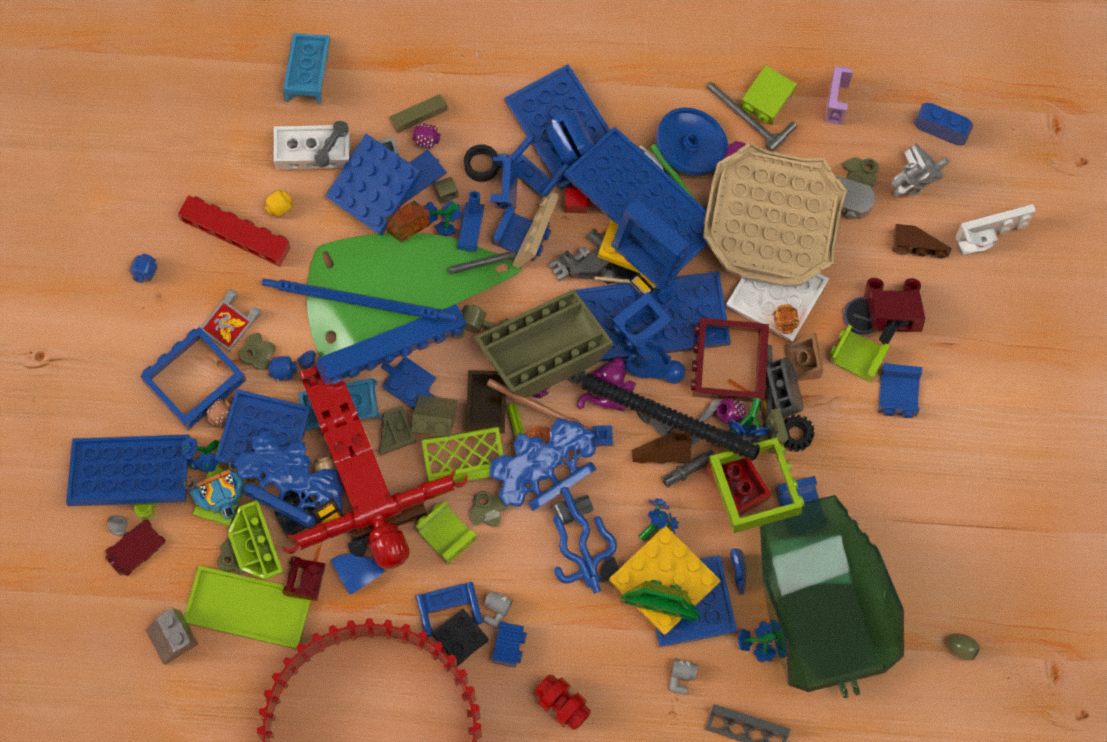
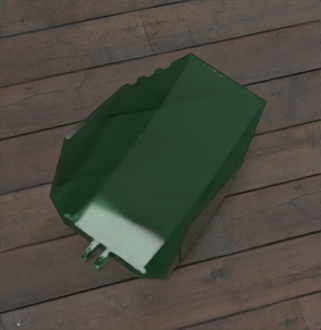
[760,495,904,699]

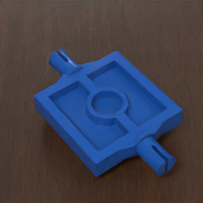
[381,357,436,409]

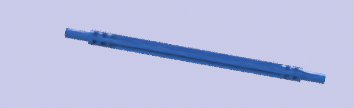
[262,278,458,322]

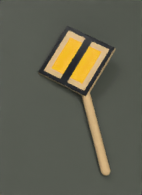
[595,273,658,296]

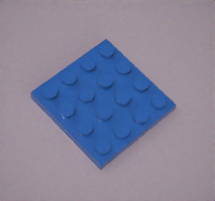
[325,134,423,236]
[215,389,312,474]
[655,555,737,648]

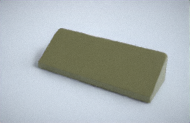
[390,94,448,133]

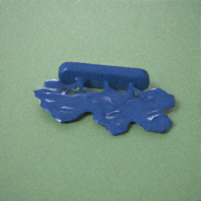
[490,418,597,511]
[234,431,344,528]

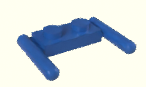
[510,133,570,197]
[416,582,483,637]

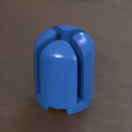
[545,110,594,165]

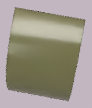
[433,177,459,204]

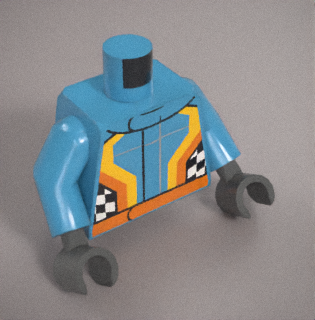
[182,460,244,520]

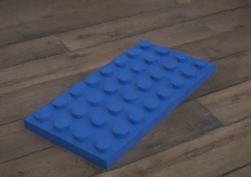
[564,127,708,271]
[569,271,731,362]

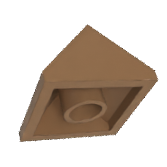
[785,333,823,381]

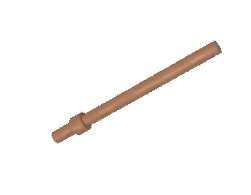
[486,378,592,430]

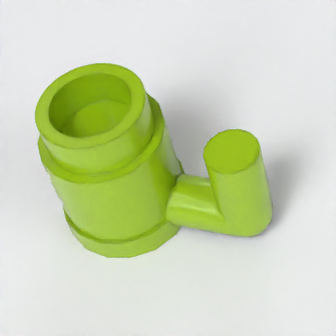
[134,503,158,521]

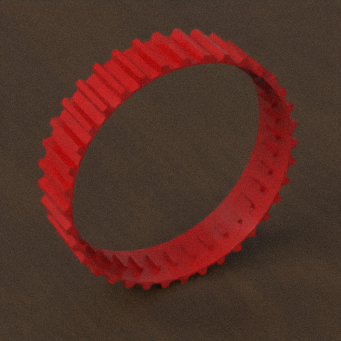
[257,618,482,742]

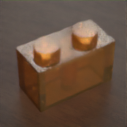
[385,201,430,242]

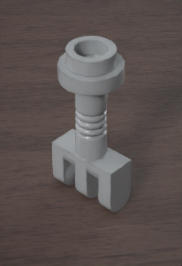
[549,246,590,281]

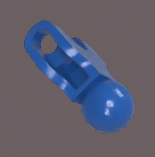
[624,339,686,384]

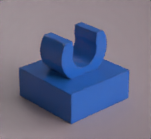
[592,425,613,447]

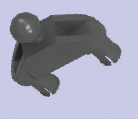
[559,228,617,284]

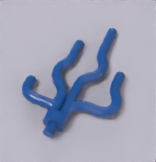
[553,487,617,594]

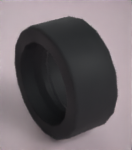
[464,144,499,182]

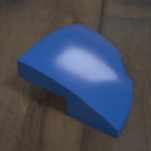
[730,548,747,595]
[331,553,385,595]

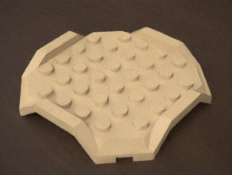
[703,142,847,286]

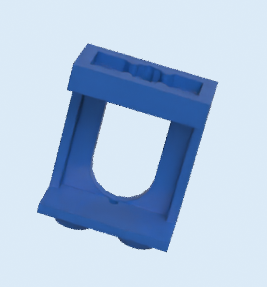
[611,292,672,353]

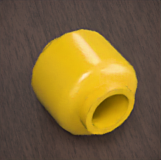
[265,189,294,217]

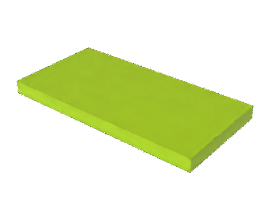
[184,566,311,650]

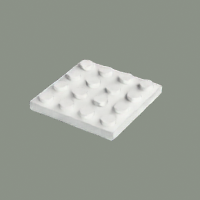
[726,273,829,343]

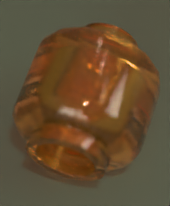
[773,304,800,334]

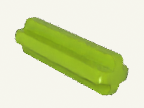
[507,403,525,439]

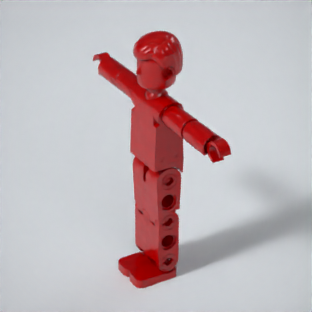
[282,366,468,569]

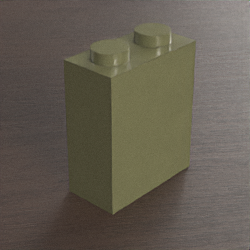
[411,395,457,437]

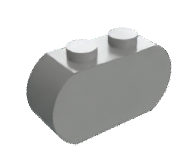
[835,176,875,219]

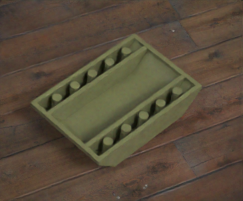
[474,289,613,397]

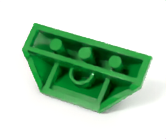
[620,580,700,622]

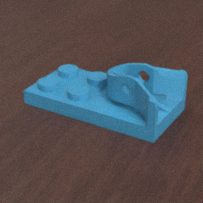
[283,33,330,105]
[299,378,383,431]

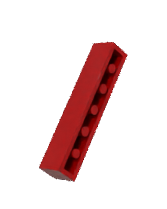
[178,195,290,267]

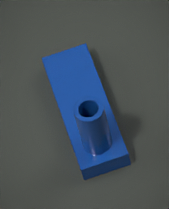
[458,191,485,252]

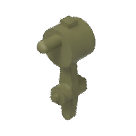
[457,305,509,339]

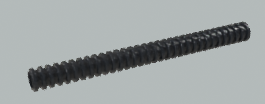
[581,373,760,461]

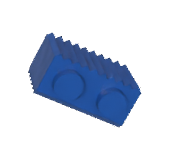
[492,622,527,668]

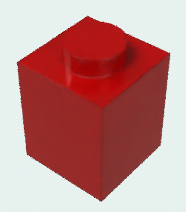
[565,188,591,214]

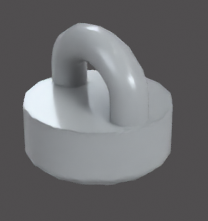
[107,515,127,536]

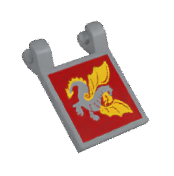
[201,289,261,352]

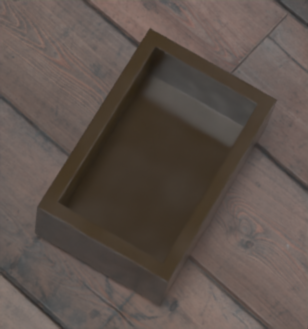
[466,370,507,434]

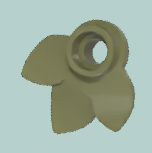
[843,157,878,188]
[239,333,276,370]
[470,491,508,527]
[217,538,244,573]

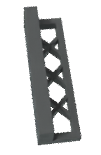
[706,704,791,742]

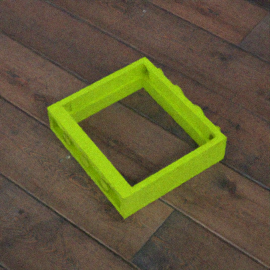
[709,438,804,533]

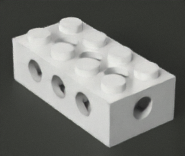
[273,125,350,170]

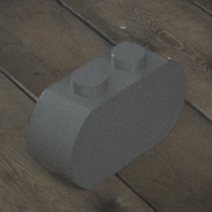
[767,357,804,417]

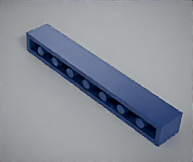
[316,304,466,385]

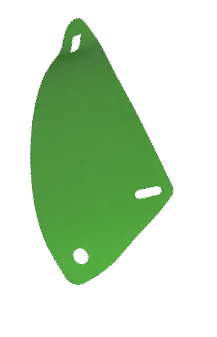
[306,233,522,357]

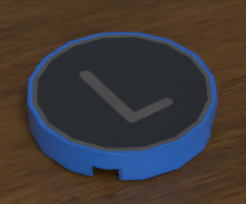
[844,297,874,335]

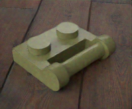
[763,408,788,454]

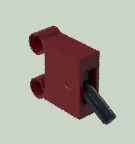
[864,278,926,345]

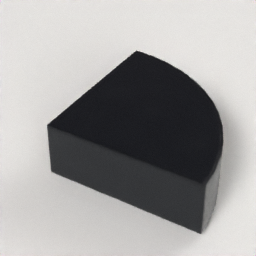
[347,536,367,557]
[601,556,619,583]

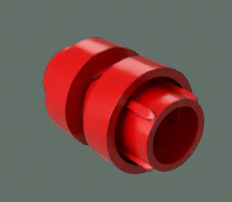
[534,674,591,730]

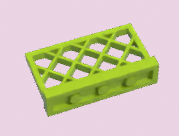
[421,427,503,483]

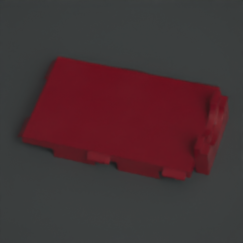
[105,519,166,576]

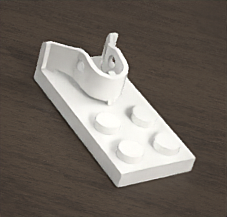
[956,204,1036,256]

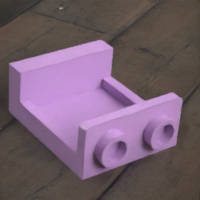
[824,66,853,125]

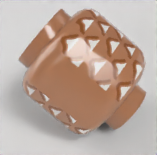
[206,399,232,427]

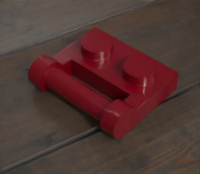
[282,556,326,601]

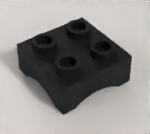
[432,608,489,666]

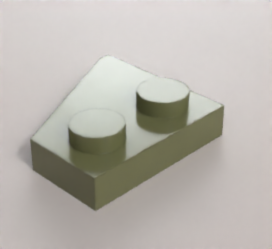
[380,406,416,455]

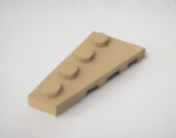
[512,192,559,269]

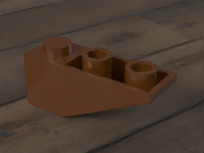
[892,224,952,259]
[632,432,692,464]

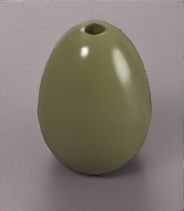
[947,634,980,661]

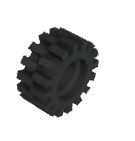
[784,414,815,452]

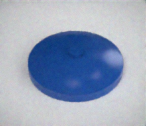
[656,107,728,176]

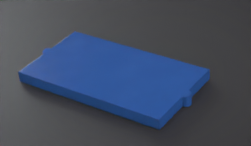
[402,150,447,205]

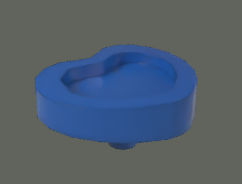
[298,350,316,367]

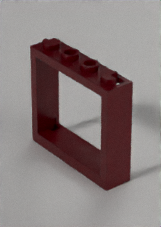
[690,318,769,403]

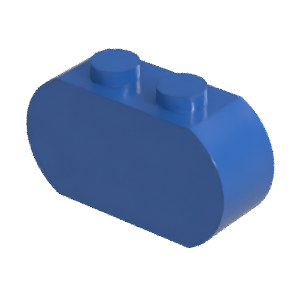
[914,103,973,145]

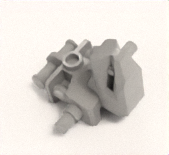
[892,143,950,198]

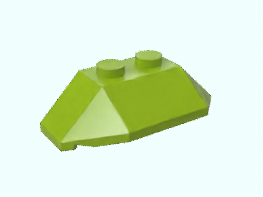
[228,501,283,580]

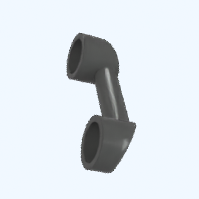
[314,121,349,168]

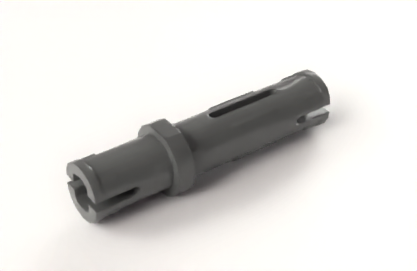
[661,449,716,488]

